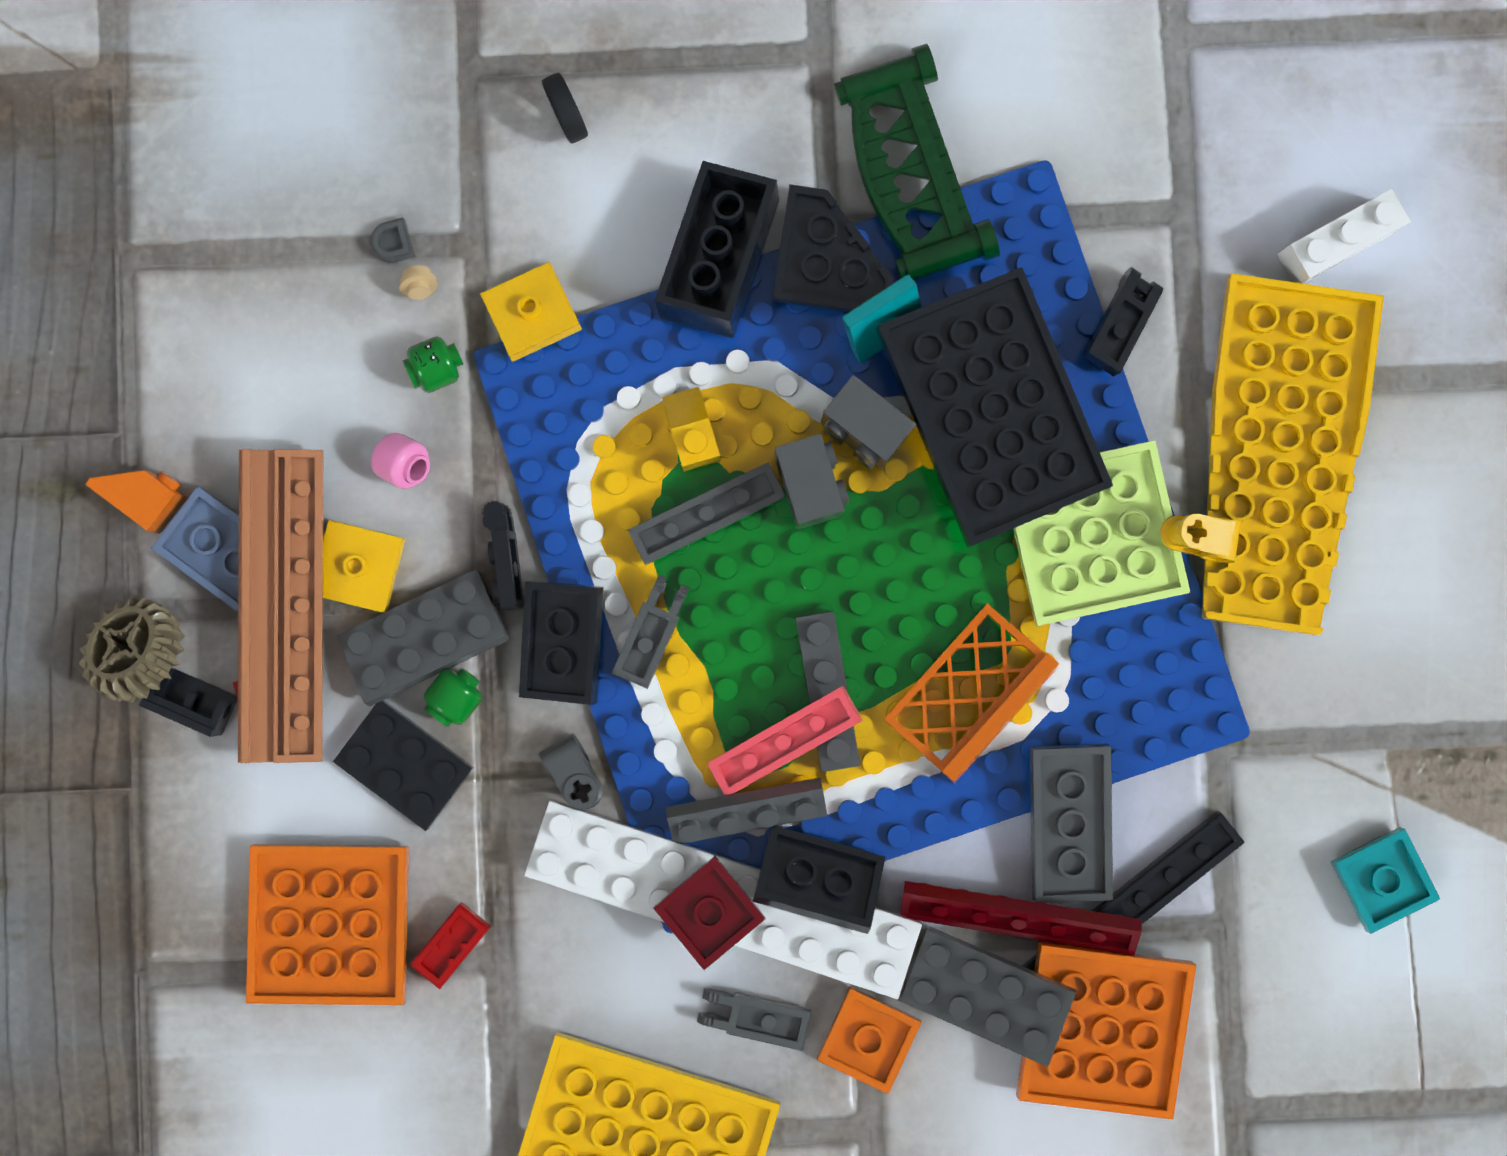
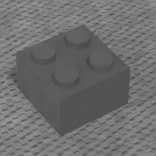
[820,375,916,470]
[774,434,849,530]

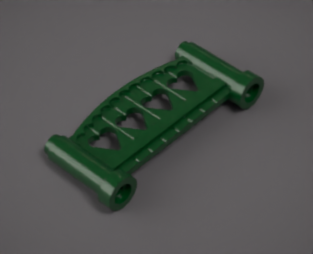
[834,43,1000,280]

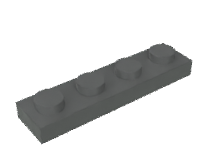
[628,462,785,566]
[795,611,860,772]
[666,778,827,844]

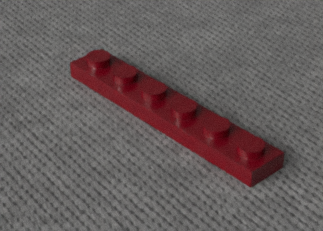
[900,881,1142,956]

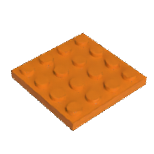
[246,844,409,1005]
[1016,941,1196,1120]

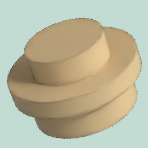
[398,265,438,300]

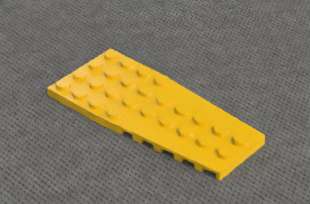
[1202,273,1384,636]

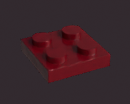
[653,856,766,970]

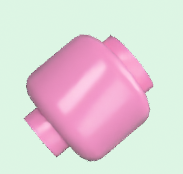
[371,433,430,489]

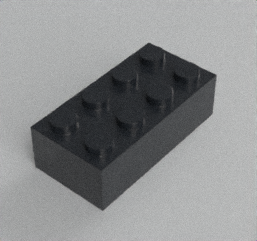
[655,161,779,338]

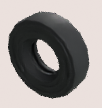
[542,73,588,144]

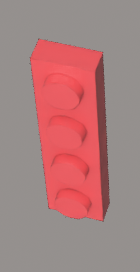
[707,686,863,796]

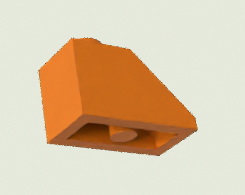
[85,470,188,534]

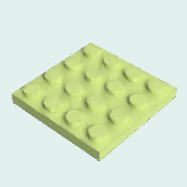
[1013,441,1191,626]

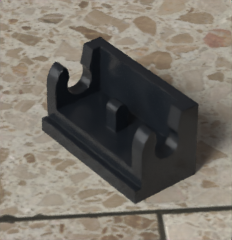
[139,667,238,737]

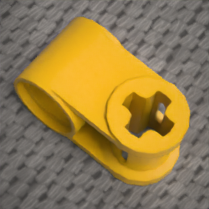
[1160,514,1241,563]

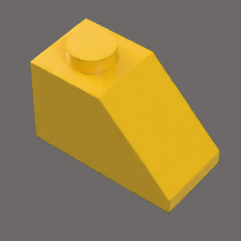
[662,387,721,472]

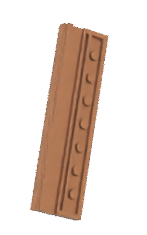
[238,449,324,763]

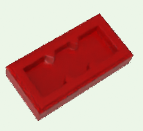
[410,902,491,989]

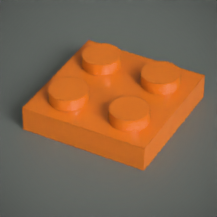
[817,986,922,1094]

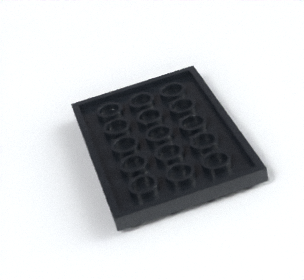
[876,267,1113,547]

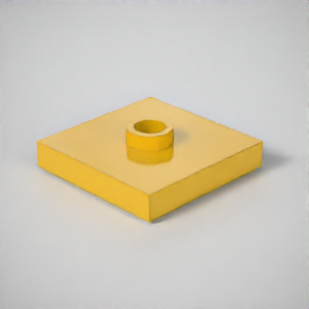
[480,261,582,362]
[323,520,406,613]

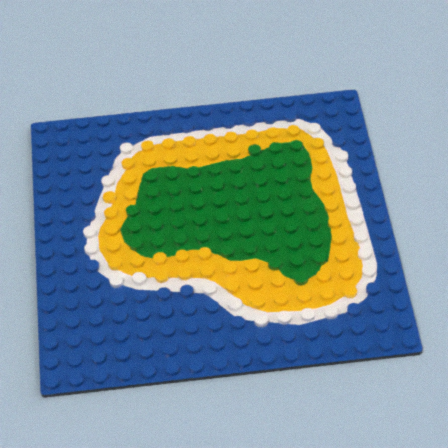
[474,160,1250,934]

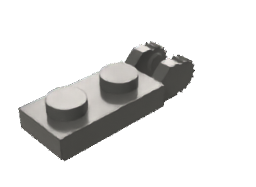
[612,575,690,689]
[697,988,811,1051]

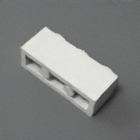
[1277,189,1411,284]

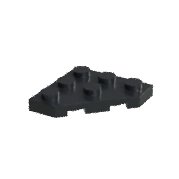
[772,184,893,312]

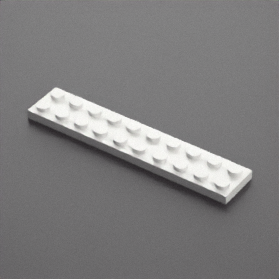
[524,800,922,999]

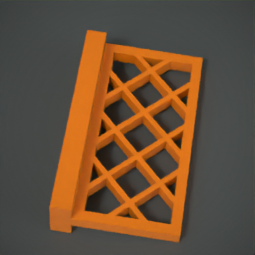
[884,604,1059,784]

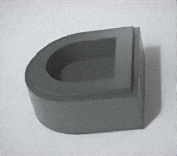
[371,217,416,263]

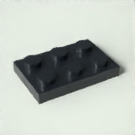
[519,581,604,705]
[333,700,475,831]
[752,825,885,934]

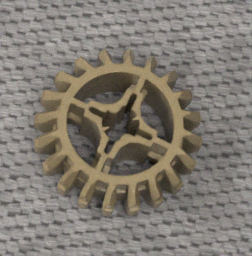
[78,597,185,703]

